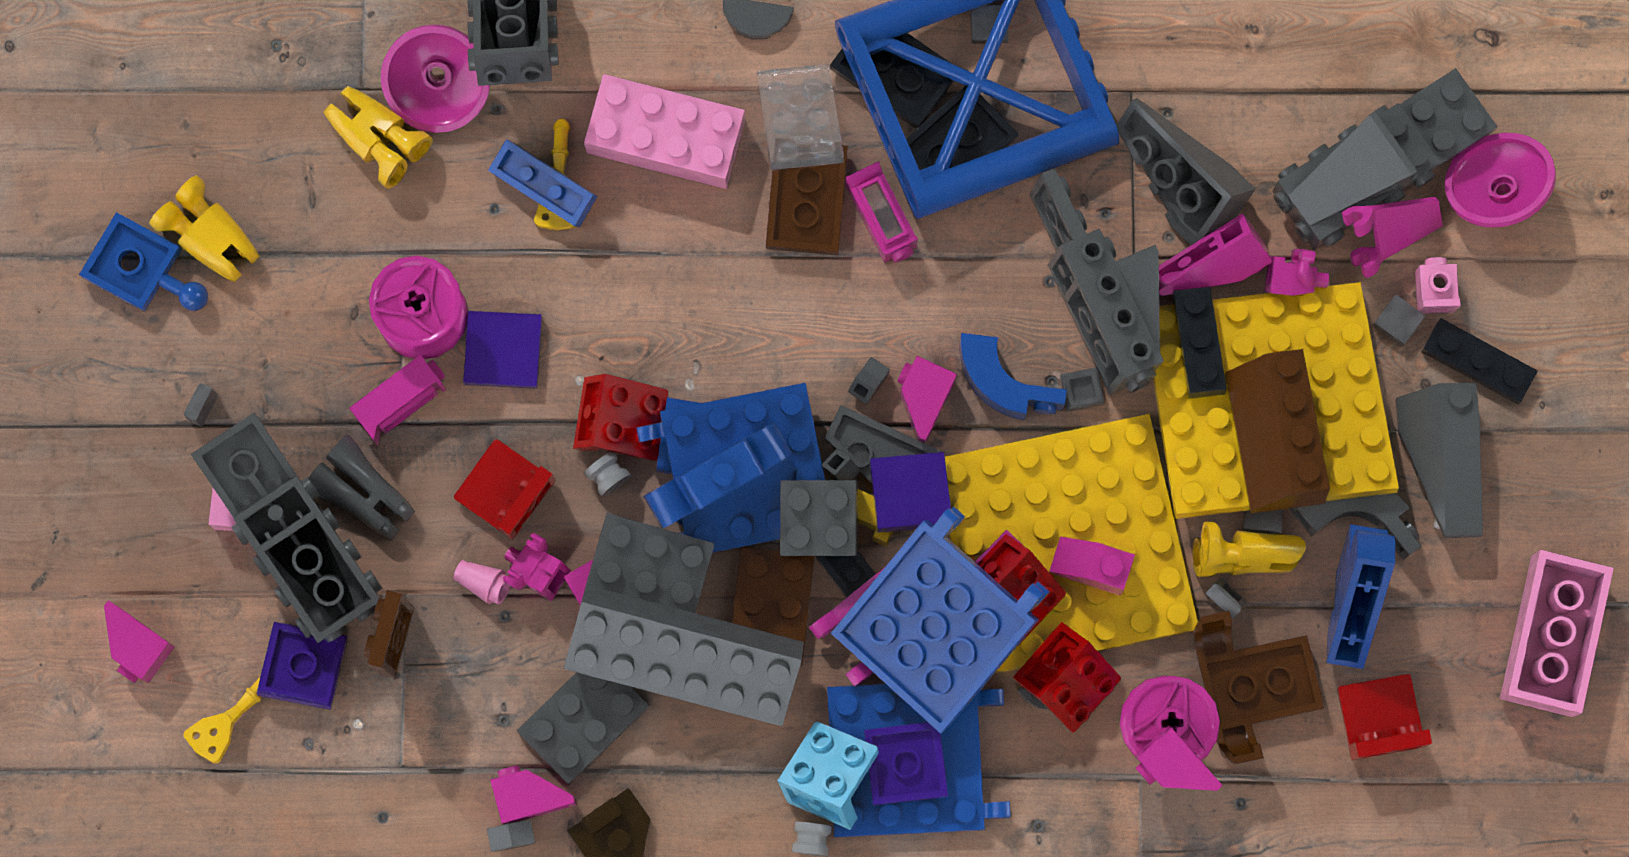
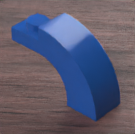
[959,333,1067,420]

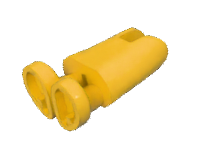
[323,86,433,189]
[149,175,260,283]
[1192,522,1306,577]

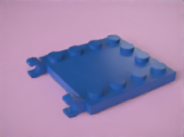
[636,383,825,553]
[831,507,1050,734]
[827,684,1011,838]

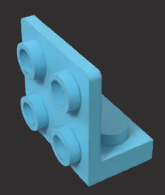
[777,722,879,830]

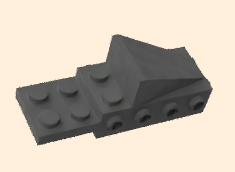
[467,0,559,86]
[1272,68,1498,250]
[1029,168,1164,395]
[191,412,383,643]

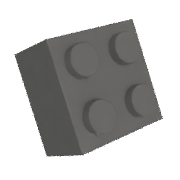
[780,480,858,556]

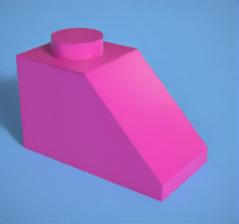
[897,356,957,444]
[1049,536,1135,596]
[104,600,175,683]
[1135,726,1223,791]
[490,765,577,825]

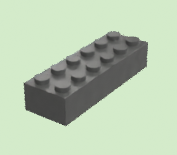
[564,585,804,726]

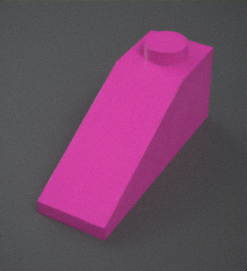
[1159,213,1273,296]

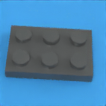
[586,513,715,613]
[516,672,649,785]

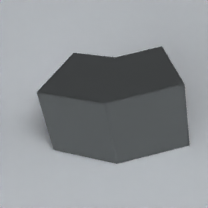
[848,357,890,404]
[822,449,861,480]
[487,820,535,852]

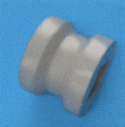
[584,452,631,497]
[791,822,832,857]

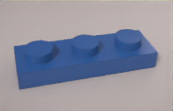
[488,139,598,228]

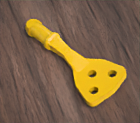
[534,118,577,231]
[184,677,261,763]

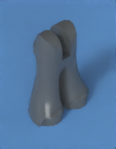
[308,434,415,540]

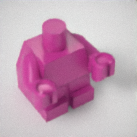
[1264,249,1329,296]
[503,533,571,602]

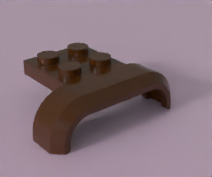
[1193,611,1324,764]

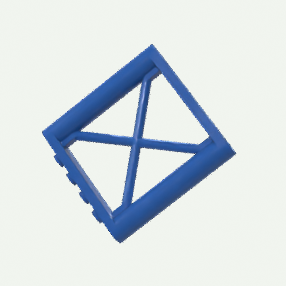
[835,0,1119,219]

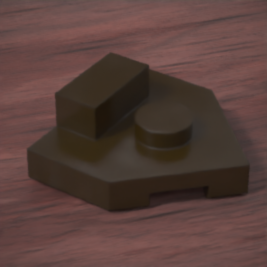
[567,788,651,857]

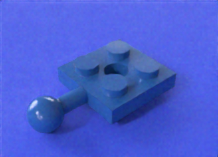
[79,212,208,312]

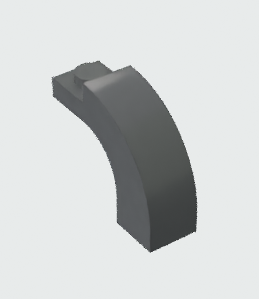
[1289,493,1421,560]

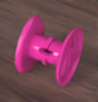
[368,255,468,359]
[1120,676,1220,760]

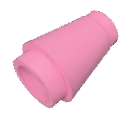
[453,560,511,605]

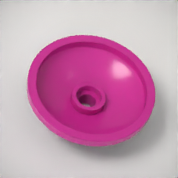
[381,24,490,133]
[1445,133,1556,228]

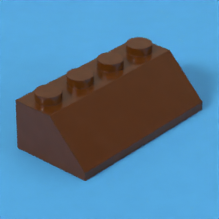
[1225,349,1330,513]

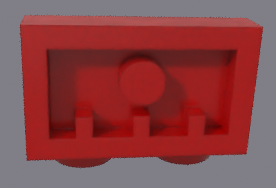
[573,374,668,461]
[454,439,556,540]
[978,534,1066,646]
[1012,622,1121,733]
[1337,674,1432,761]

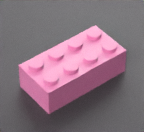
[584,74,745,189]
[1500,550,1614,717]

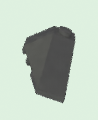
[1116,98,1256,245]
[1395,383,1483,538]

